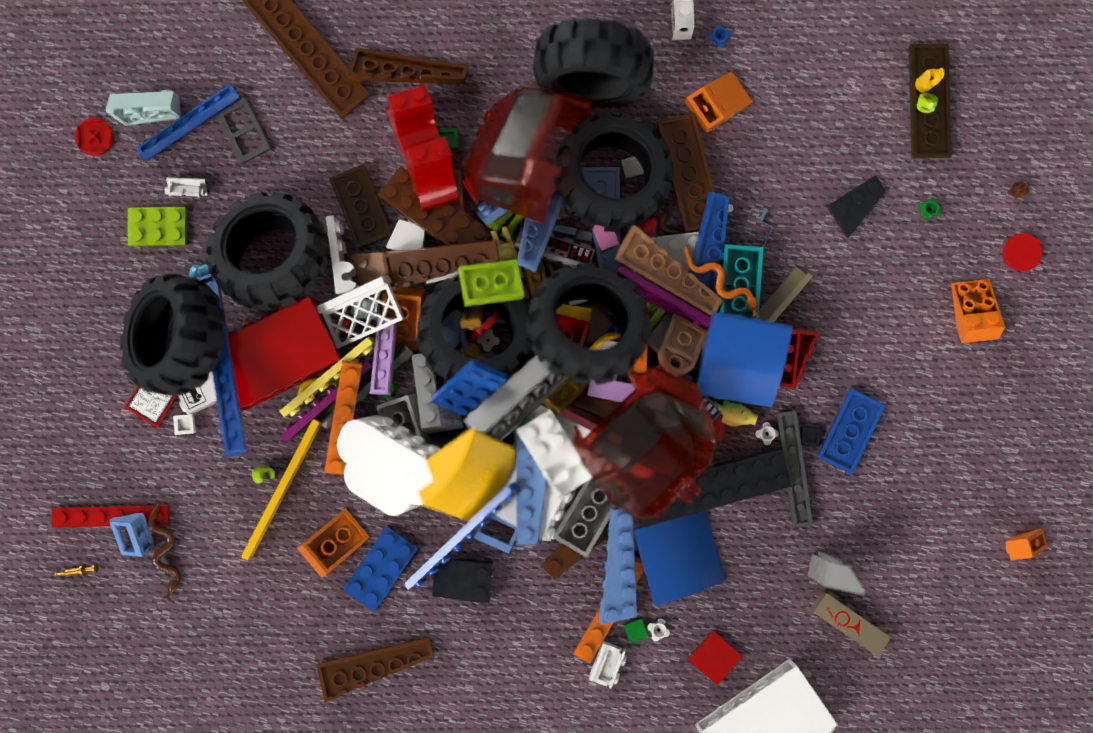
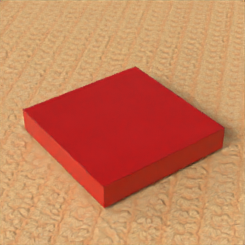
[688,630,742,685]

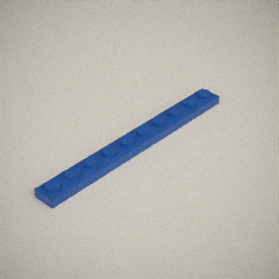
[197,274,248,458]

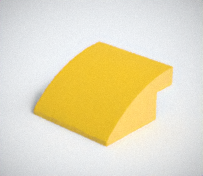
[418,428,516,522]

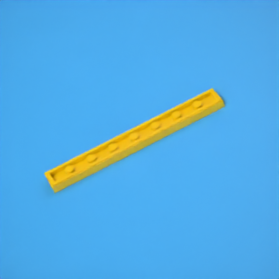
[241,419,321,561]

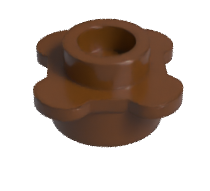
[1008,181,1030,198]

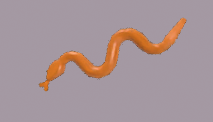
[684,247,759,318]

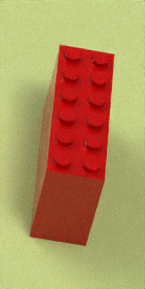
[228,296,344,412]

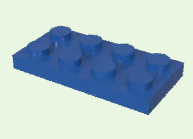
[431,360,507,416]
[816,389,886,474]
[343,526,419,612]

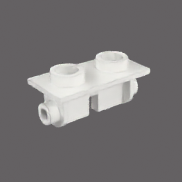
[165,177,208,198]

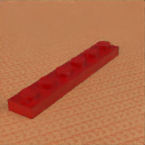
[52,505,170,528]

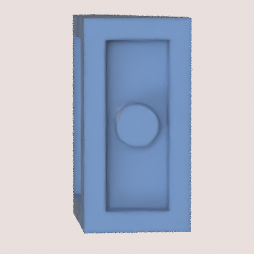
[109,513,155,557]
[473,514,517,554]

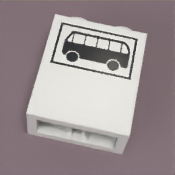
[179,371,217,414]

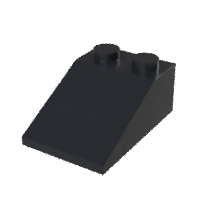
[432,558,493,603]

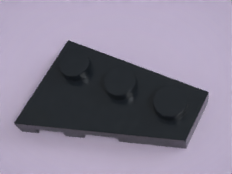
[827,175,886,238]

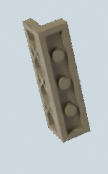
[758,267,813,322]

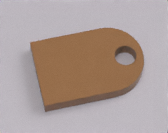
[658,313,707,376]

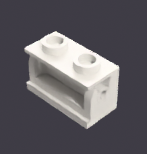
[589,641,627,689]

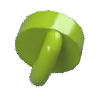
[916,93,938,113]

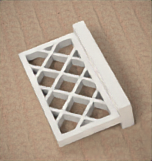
[316,275,405,349]

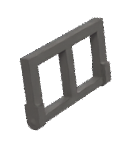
[218,97,273,164]

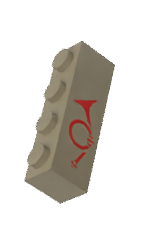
[810,591,891,657]

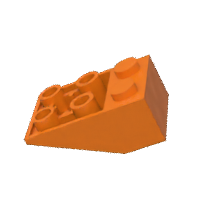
[685,71,753,134]
[951,279,1005,343]

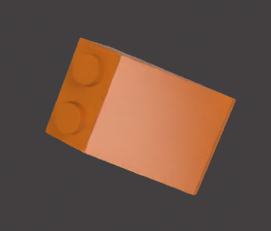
[382,287,425,350]
[297,508,370,578]

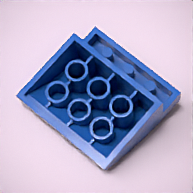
[695,311,792,408]
[633,511,726,606]

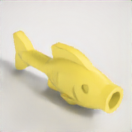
[705,395,758,427]

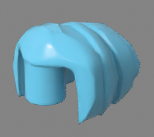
[189,264,210,279]

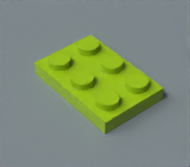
[128,207,187,247]
[458,259,524,306]

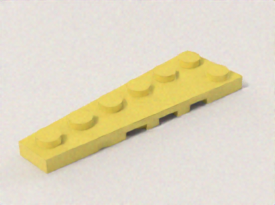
[279,337,375,417]

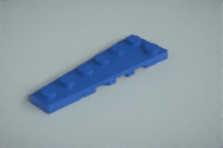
[682,192,729,312]

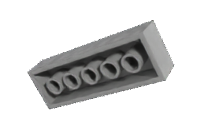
[464,356,570,441]

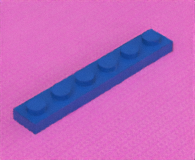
[136,84,239,162]

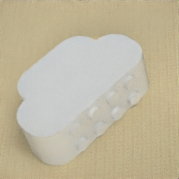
[337,415,441,516]

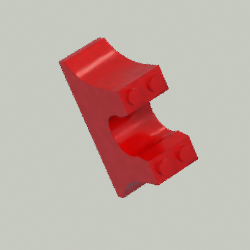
[385,85,459,211]

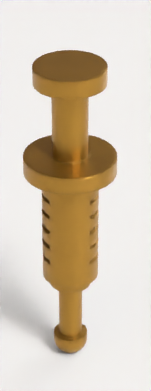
[54,564,99,577]

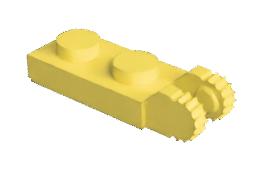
[491,227,524,278]

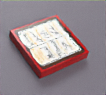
[124,386,178,427]

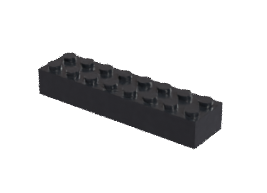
[630,448,792,528]

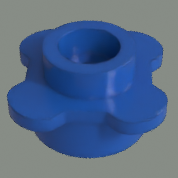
[708,25,731,48]

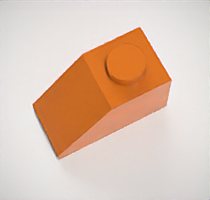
[1006,529,1048,560]

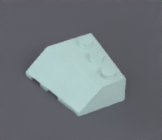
[106,90,182,126]

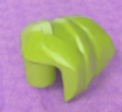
[252,465,275,484]

